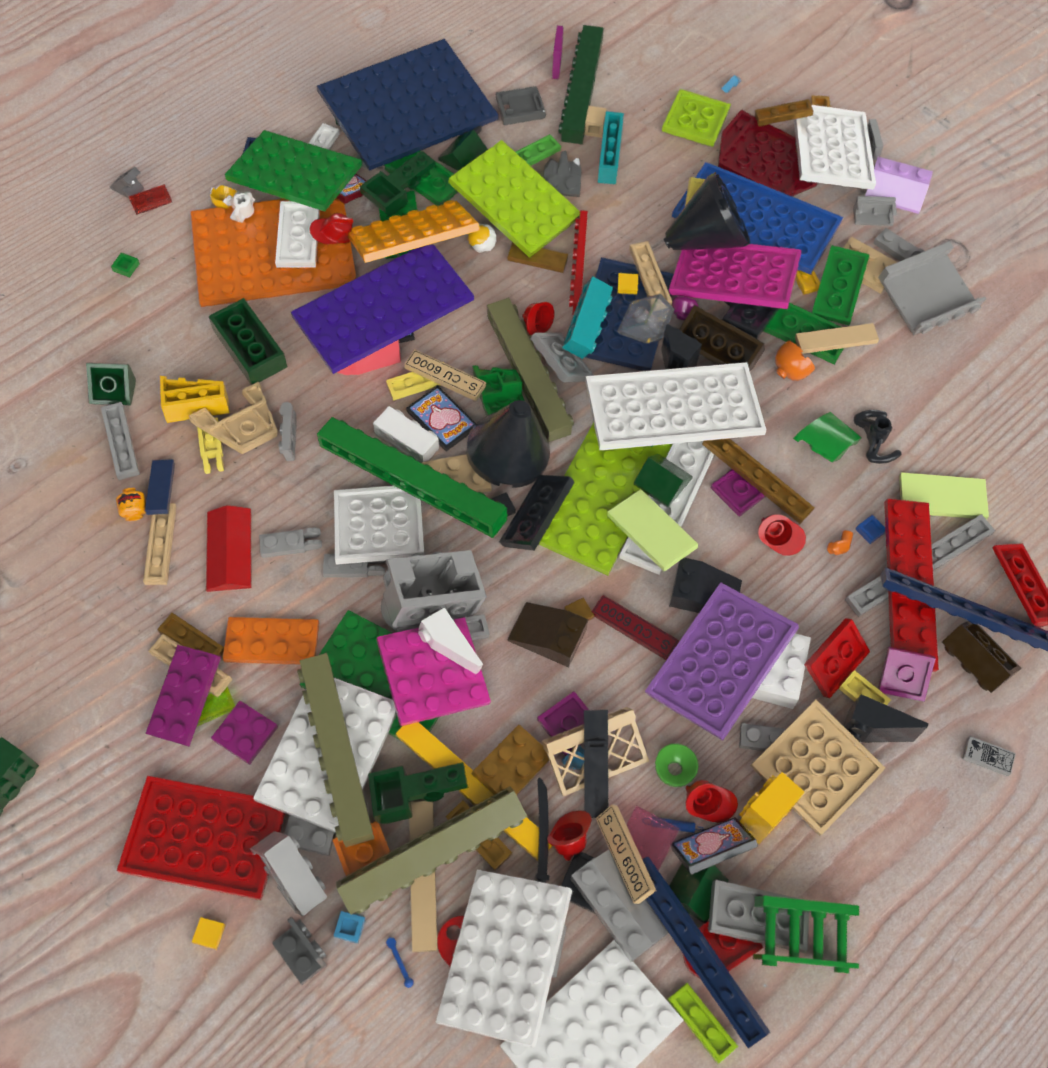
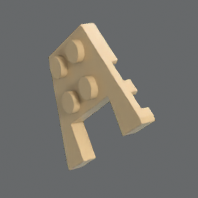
[189,382,278,454]

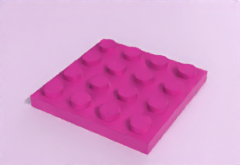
[376,617,491,727]

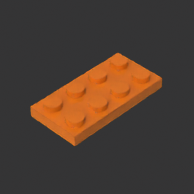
[223,617,319,664]

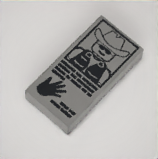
[867,119,884,160]
[962,736,1016,776]

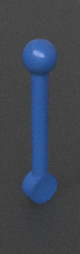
[386,938,414,988]

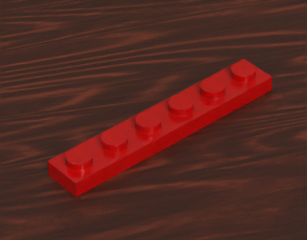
[569,210,588,315]

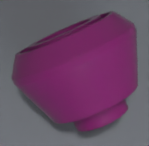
[672,296,698,320]

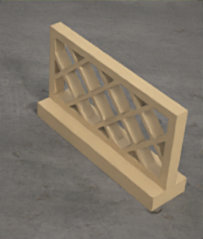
[541,707,649,796]

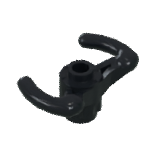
[854,410,902,464]

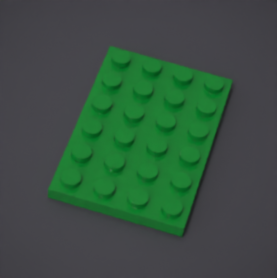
[225,130,362,212]
[300,610,439,741]

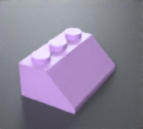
[865,157,933,214]

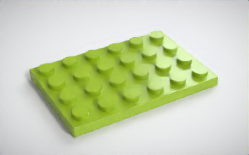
[448,140,580,258]

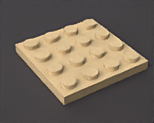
[750,700,886,836]

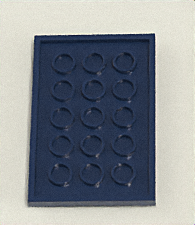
[585,257,674,371]

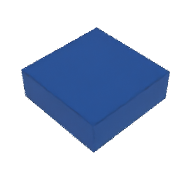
[855,514,886,544]

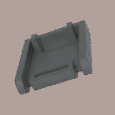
[496,86,546,125]

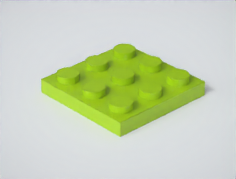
[662,89,731,147]

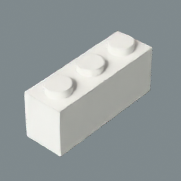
[373,406,439,463]

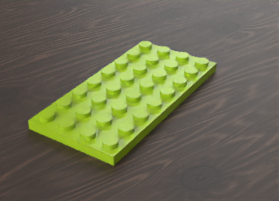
[539,422,673,576]

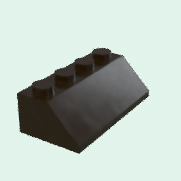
[680,305,765,371]

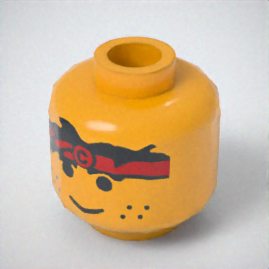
[116,488,146,521]

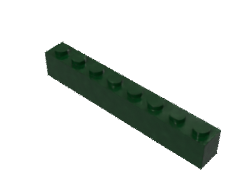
[558,25,604,145]

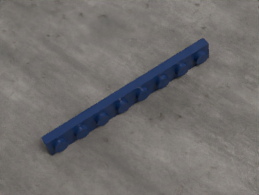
[881,567,1048,651]
[642,856,771,1049]

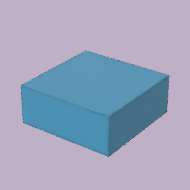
[333,911,366,944]

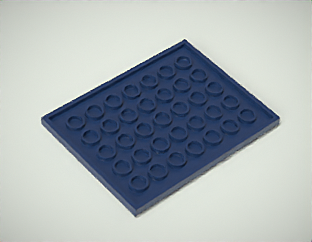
[317,38,499,171]

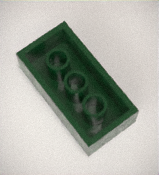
[208,298,288,385]
[0,737,39,816]

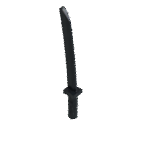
[534,777,550,883]

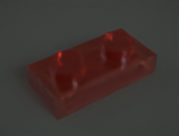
[129,184,172,215]

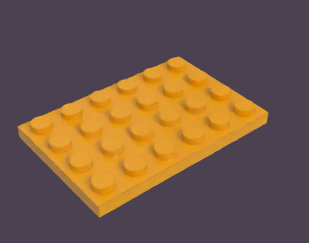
[349,200,480,263]

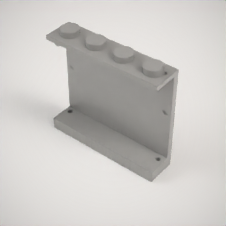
[878,241,986,335]

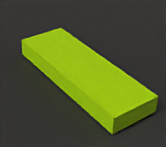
[667,983,738,1064]

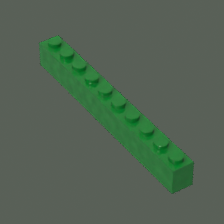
[317,417,508,538]

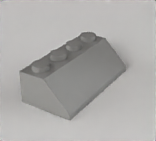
[571,849,669,962]

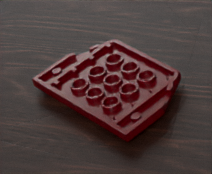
[718,110,819,197]

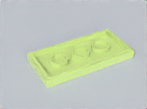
[899,472,989,520]
[607,489,698,572]

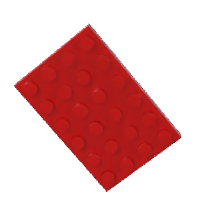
[116,776,285,901]

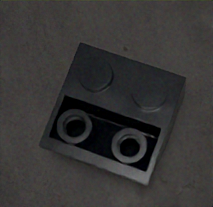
[661,324,702,369]

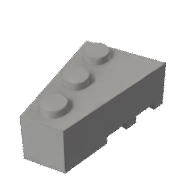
[250,831,327,916]

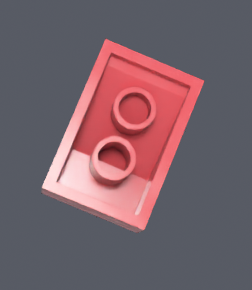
[337,340,401,375]

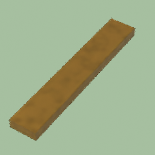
[702,438,815,524]

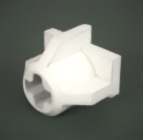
[229,192,255,223]

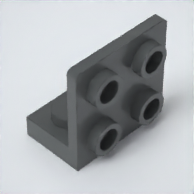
[272,917,327,985]

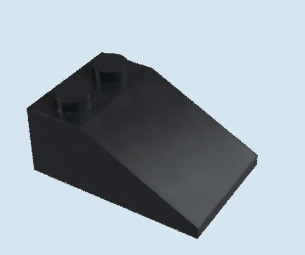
[669,557,742,613]
[843,694,929,743]

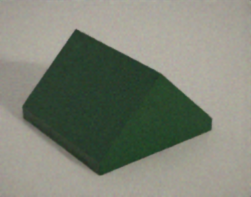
[438,130,488,171]
[86,362,136,405]
[633,454,693,507]
[669,863,729,923]

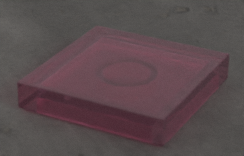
[626,805,679,871]

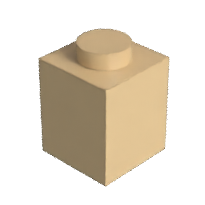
[584,106,607,138]

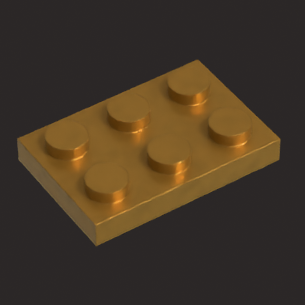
[472,724,549,795]

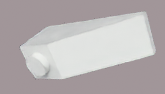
[418,608,483,674]

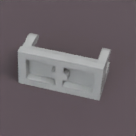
[853,196,897,226]

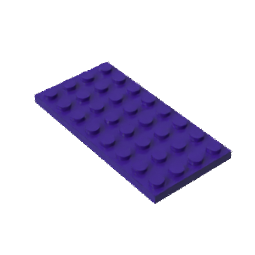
[291,244,474,374]

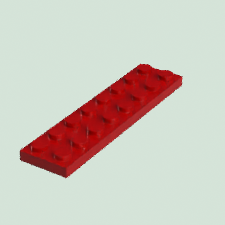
[884,499,939,672]

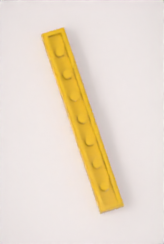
[396,722,552,861]

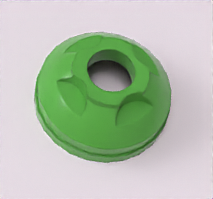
[655,744,699,787]

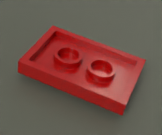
[804,618,870,699]

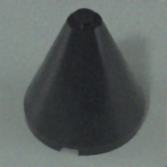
[664,172,751,250]
[466,400,550,488]

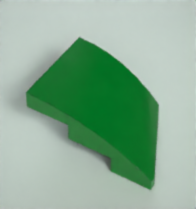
[472,365,525,416]
[793,412,862,463]

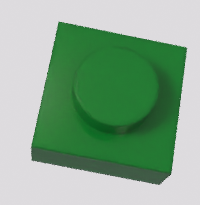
[111,252,140,278]

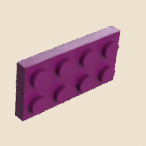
[145,645,221,747]

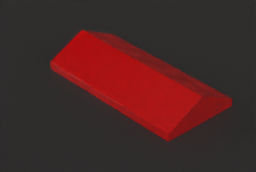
[206,505,252,592]
[992,543,1048,628]

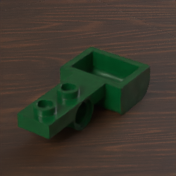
[360,151,435,216]
[368,762,468,824]

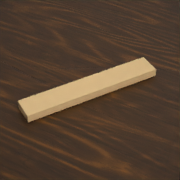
[409,801,438,953]

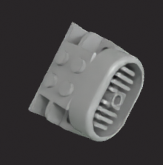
[381,550,487,630]

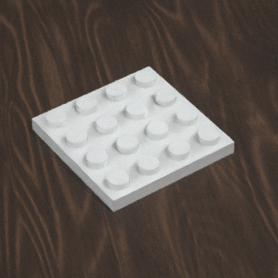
[334,486,424,564]

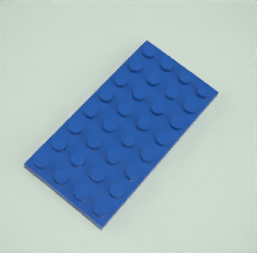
[672,162,843,275]

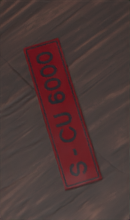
[591,595,679,660]

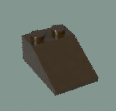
[507,602,588,668]

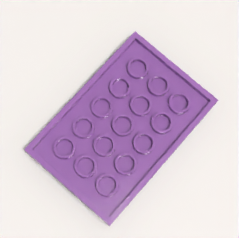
[645,583,799,741]

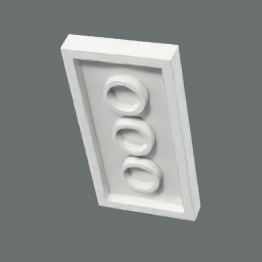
[275,201,320,268]

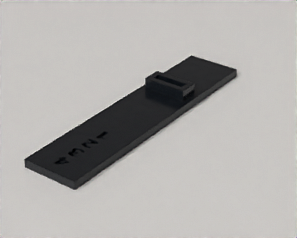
[584,710,608,818]

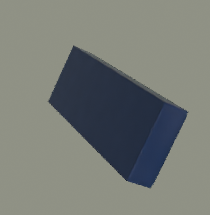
[145,459,175,515]

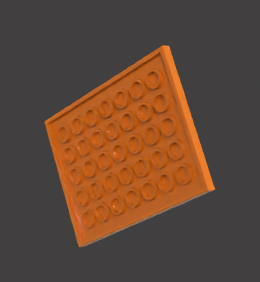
[191,198,356,307]

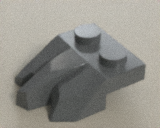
[544,151,582,197]

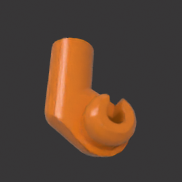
[827,530,853,555]

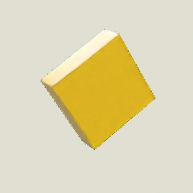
[617,273,638,294]
[191,917,226,950]

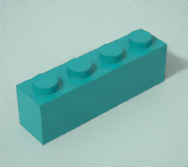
[598,111,624,185]
[562,276,613,359]

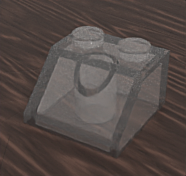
[617,293,675,343]

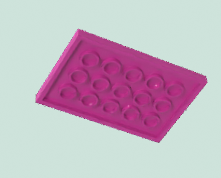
[669,244,801,309]

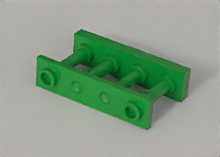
[753,895,859,973]

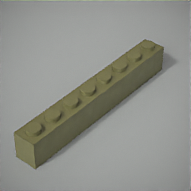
[487,298,574,442]
[297,653,375,847]
[336,786,527,915]

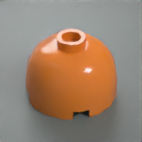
[775,341,815,381]

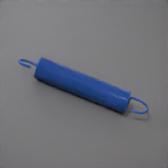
[642,816,704,833]

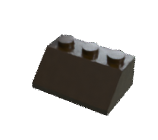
[942,621,1022,693]

